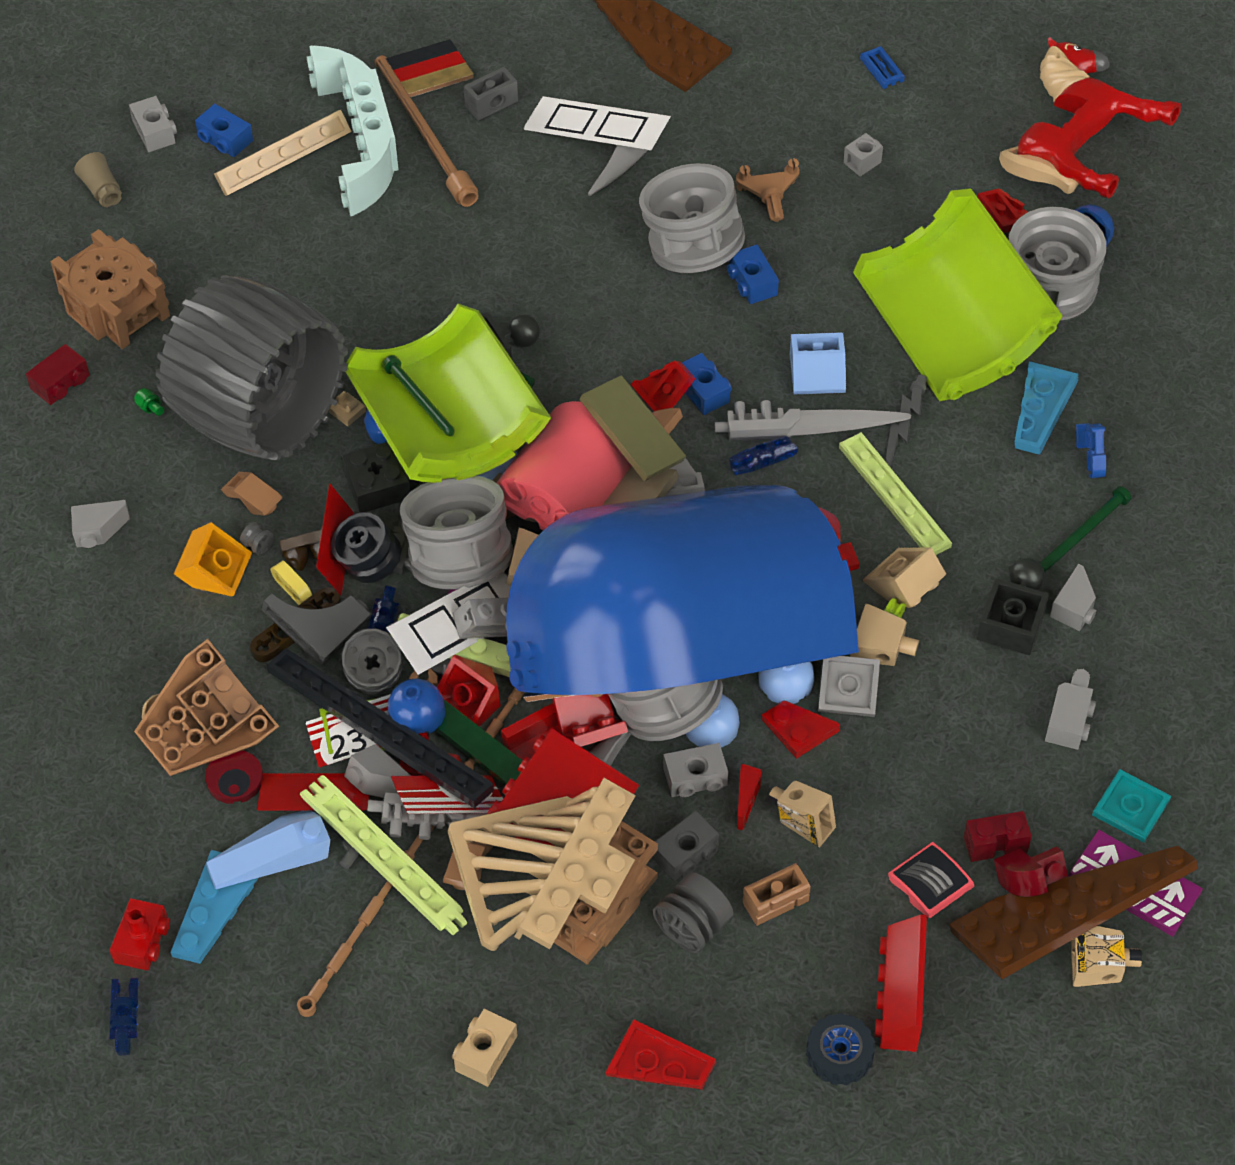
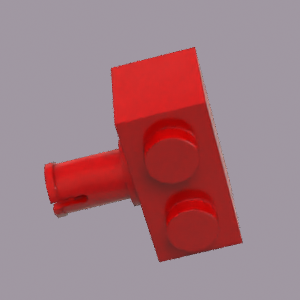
[110,898,170,971]

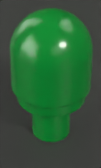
[134,388,164,416]

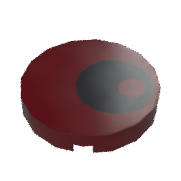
[205,750,263,804]

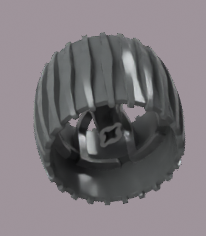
[156,275,348,460]

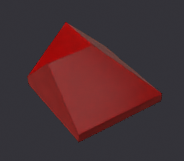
[437,655,501,727]

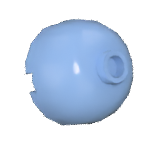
[758,662,814,704]
[686,694,740,747]

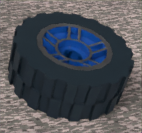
[806,1013,875,1085]

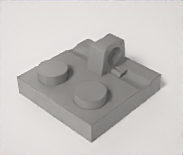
[818,656,880,717]

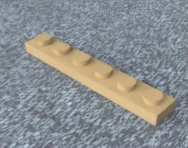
[214,110,352,196]

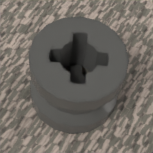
[240,522,274,556]

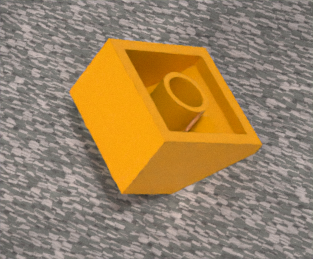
[174,522,252,596]

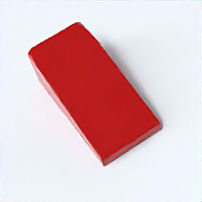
[737,764,762,830]

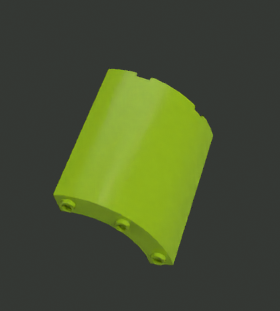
[853,189,1063,401]
[345,304,551,483]

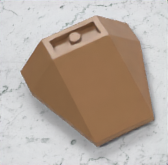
[134,639,279,776]

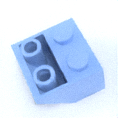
[790,333,846,394]

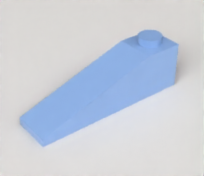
[206,811,330,889]

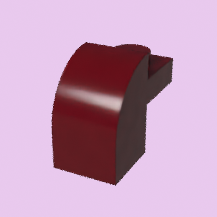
[994,846,1068,897]

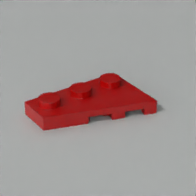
[605,1019,716,1089]

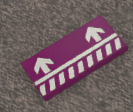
[1069,830,1203,937]

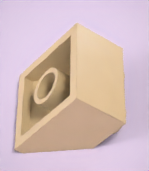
[863,547,946,608]

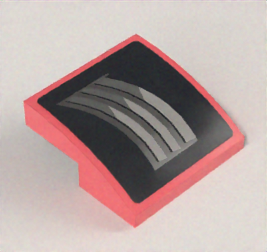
[888,842,974,918]

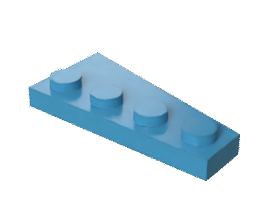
[1015,361,1078,455]
[171,850,258,964]

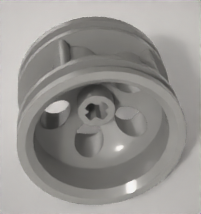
[639,163,745,273]

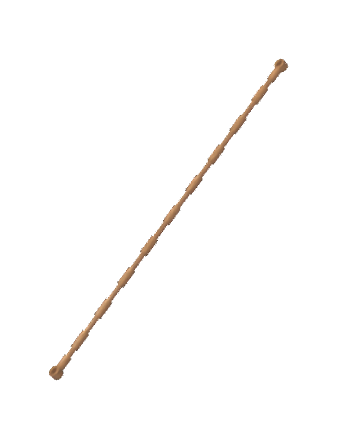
[297,688,525,1017]

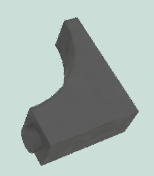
[261,594,371,666]

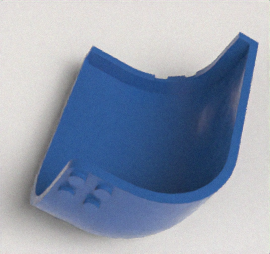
[506,485,859,695]

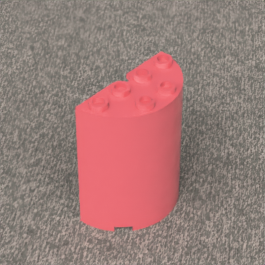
[496,401,632,530]

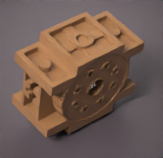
[50,229,170,349]
[554,821,658,965]

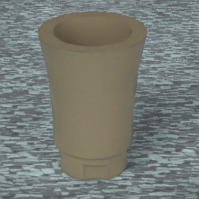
[74,152,122,208]

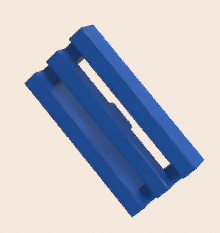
[860,46,905,89]

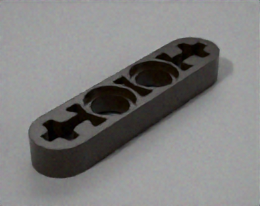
[250,587,340,662]

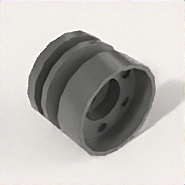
[342,629,402,695]
[653,872,733,953]

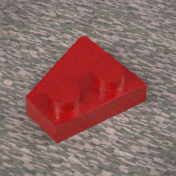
[630,360,696,412]
[762,700,840,759]

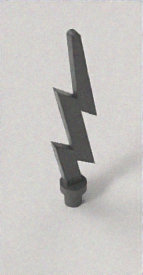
[885,375,927,466]

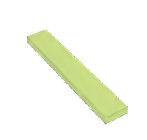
[839,432,952,555]

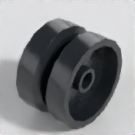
[331,512,402,583]

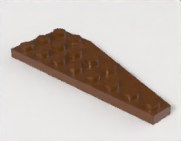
[594,0,732,92]
[949,845,1198,979]

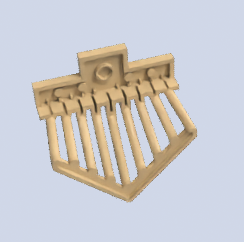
[448,778,636,951]

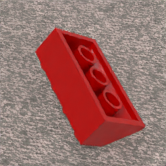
[875,915,927,1052]

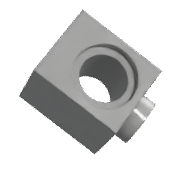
[843,133,883,176]

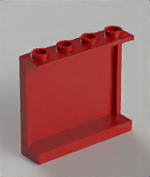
[487,728,639,846]

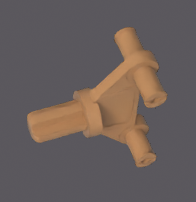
[736,158,799,222]

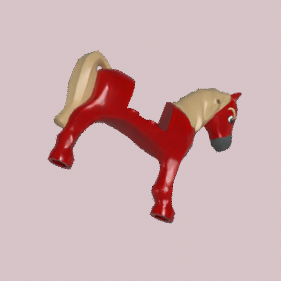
[999,37,1181,198]

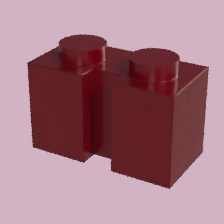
[26,344,90,405]
[963,811,1032,862]

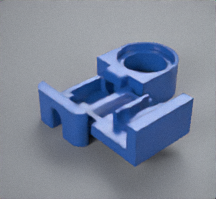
[1076,423,1106,478]

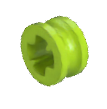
[884,598,906,618]

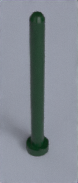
[382,355,454,436]
[1040,486,1131,572]

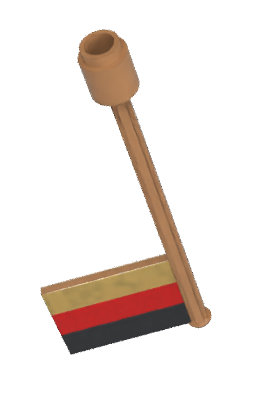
[374,39,478,207]

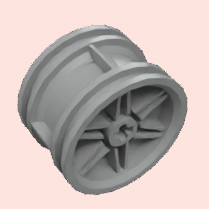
[1009,207,1106,320]
[400,476,513,589]
[608,679,723,741]

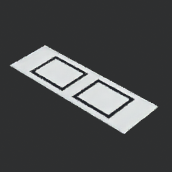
[524,96,671,150]
[386,572,511,675]

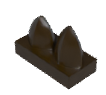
[279,529,322,571]

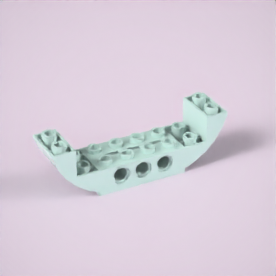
[307,45,398,216]

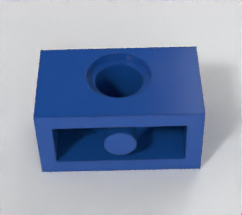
[195,104,253,157]
[727,245,779,304]
[682,353,732,415]

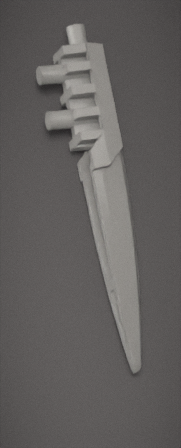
[715,400,912,440]
[367,792,493,840]

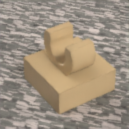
[329,391,366,426]

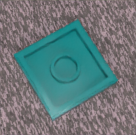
[1092,769,1171,843]

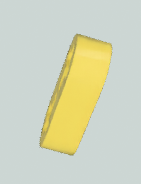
[271,561,312,605]

